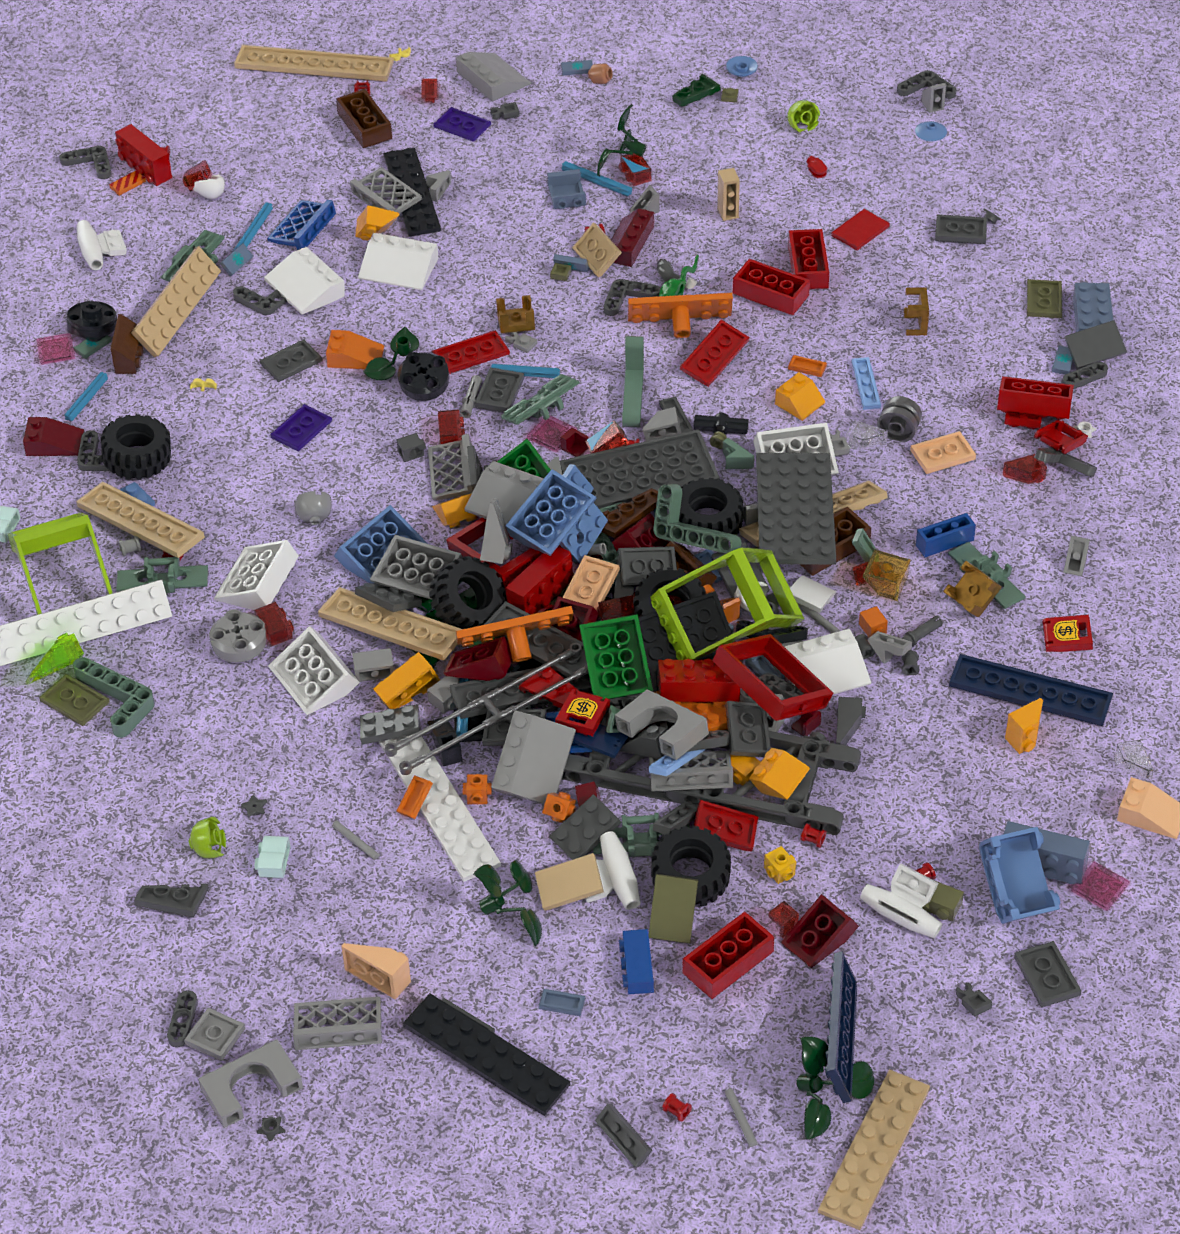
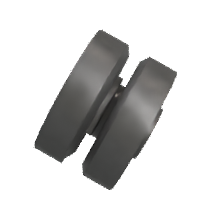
[877,396,922,442]

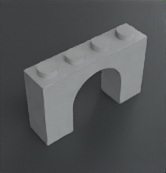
[615,689,709,760]
[198,1039,303,1128]

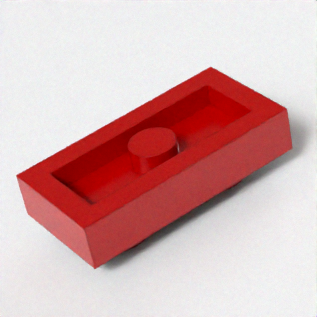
[1004,412,1042,429]

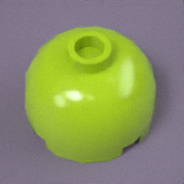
[787,100,820,132]
[189,817,226,859]

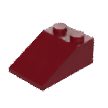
[23,417,85,456]
[611,513,670,552]
[551,596,599,642]
[444,636,512,681]
[781,894,859,968]

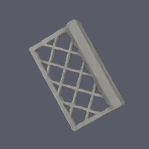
[350,167,422,222]
[428,434,473,500]
[649,751,733,791]
[293,997,382,1050]

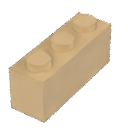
[717,168,740,221]

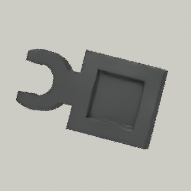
[490,102,520,120]
[956,983,992,1017]

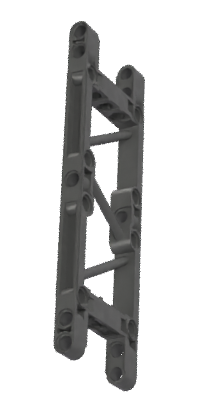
[562,704,861,836]

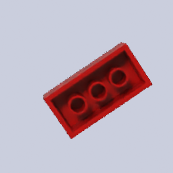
[115,124,172,186]
[788,229,830,289]
[733,259,810,315]
[997,376,1074,420]
[505,546,574,615]
[657,659,740,702]
[682,911,775,999]

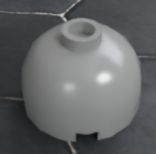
[294,491,332,525]

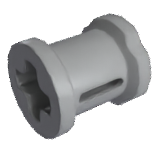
[119,536,142,556]

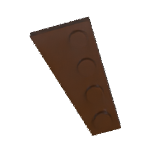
[601,488,658,539]

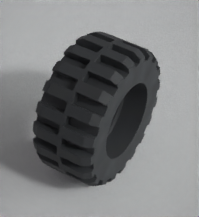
[101,414,171,480]
[679,478,743,543]
[429,556,505,629]
[634,567,706,618]
[651,826,731,907]

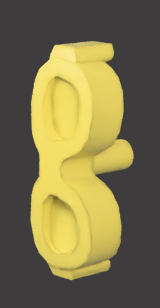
[389,47,411,61]
[190,378,217,392]

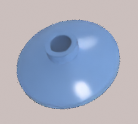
[726,56,758,76]
[915,121,947,141]

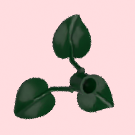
[597,104,647,177]
[364,326,419,381]
[473,860,542,946]
[796,1036,875,1140]

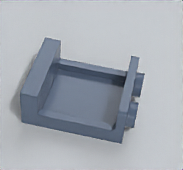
[547,169,586,209]

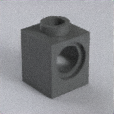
[396,433,426,462]

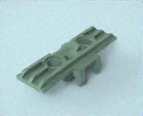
[161,230,225,282]
[501,374,579,425]
[948,542,1026,609]
[116,556,208,593]
[593,813,690,857]

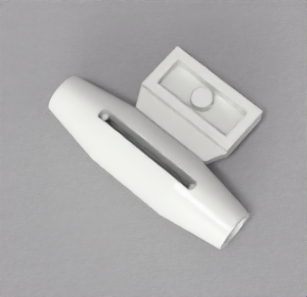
[77,220,127,270]
[586,832,641,910]
[860,864,942,939]

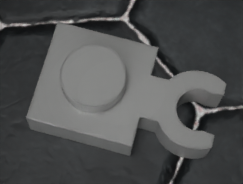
[505,332,537,353]
[829,429,850,456]

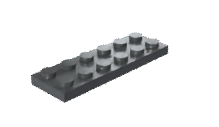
[484,601,586,682]

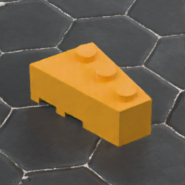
[373,652,441,709]

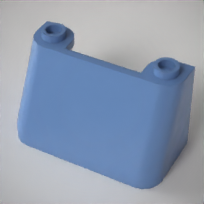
[979,827,1060,924]

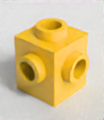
[764,846,797,884]

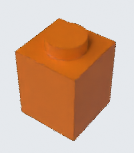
[859,606,888,637]

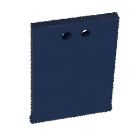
[573,720,629,758]

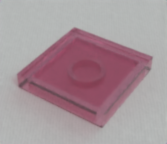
[36,333,75,365]
[527,415,577,453]
[1071,861,1130,912]

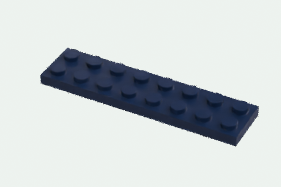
[949,654,1113,726]
[825,951,857,1103]

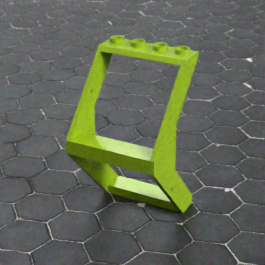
[7,513,113,615]
[650,547,804,660]

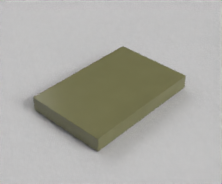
[1027,279,1062,318]
[39,674,110,726]
[649,874,698,944]

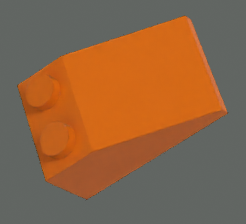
[326,330,384,369]

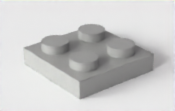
[184,1008,245,1061]

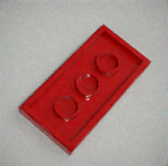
[680,319,750,387]
[432,330,510,374]

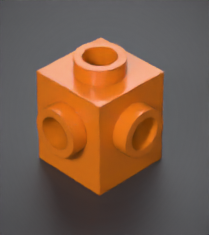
[463,774,492,804]
[542,792,577,823]

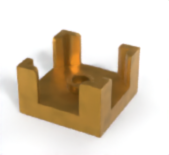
[904,287,929,336]
[496,295,535,333]
[943,561,1002,617]

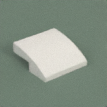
[790,575,836,613]

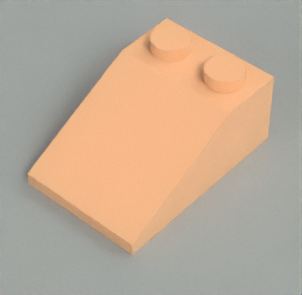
[1117,777,1180,839]
[341,943,411,1000]

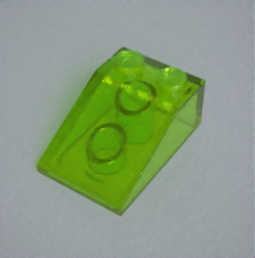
[25,633,84,685]

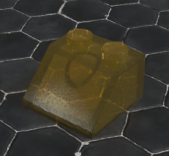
[863,549,911,601]

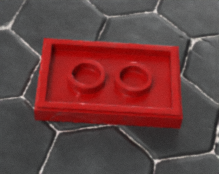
[832,209,890,250]
[694,800,758,852]

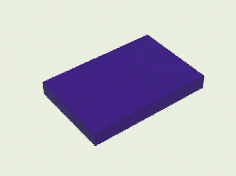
[434,107,491,142]
[270,404,332,452]

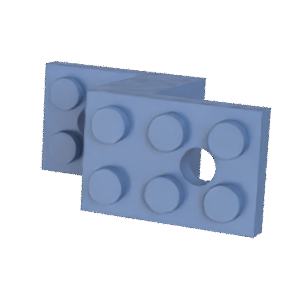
[559,464,608,564]

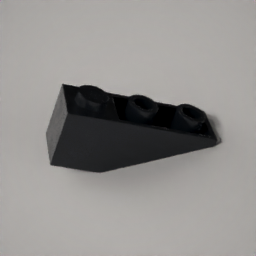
[427,716,462,767]

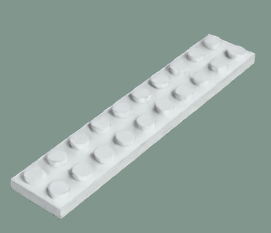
[0,580,172,666]
[379,735,501,882]

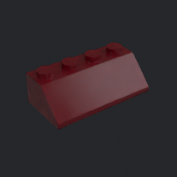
[611,208,654,267]

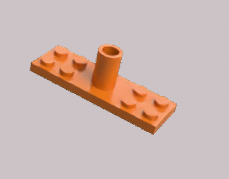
[628,293,733,338]
[456,606,573,662]

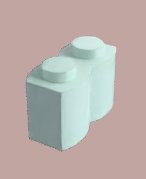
[0,506,20,543]
[255,836,291,878]

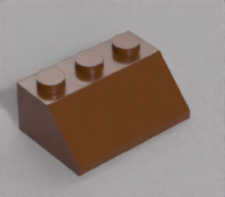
[111,314,143,374]
[666,541,717,602]

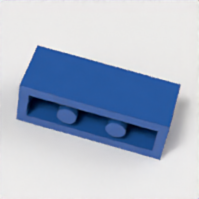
[916,513,976,558]
[619,929,654,995]

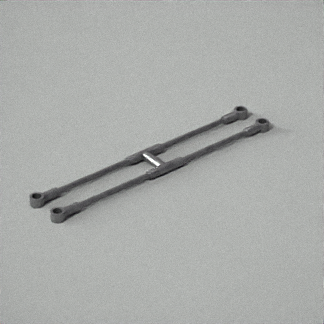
[385,643,589,775]

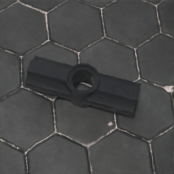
[694,412,749,435]

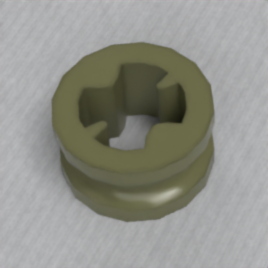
[709,431,727,449]

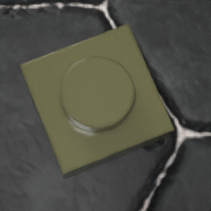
[721,88,739,103]
[550,263,571,281]

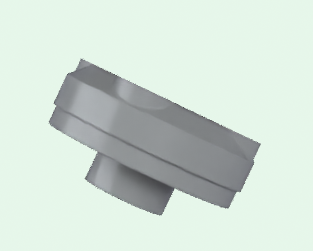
[209,609,266,662]

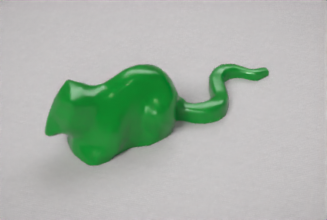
[658,255,699,297]

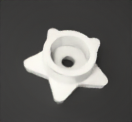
[1073,421,1096,438]

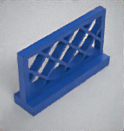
[267,199,336,250]

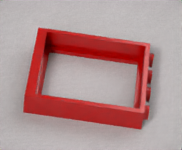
[446,517,561,590]
[712,634,834,721]

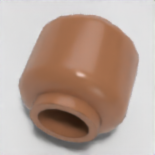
[588,63,613,84]

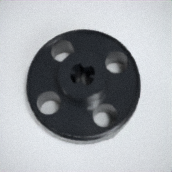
[66,301,117,342]
[398,352,450,401]

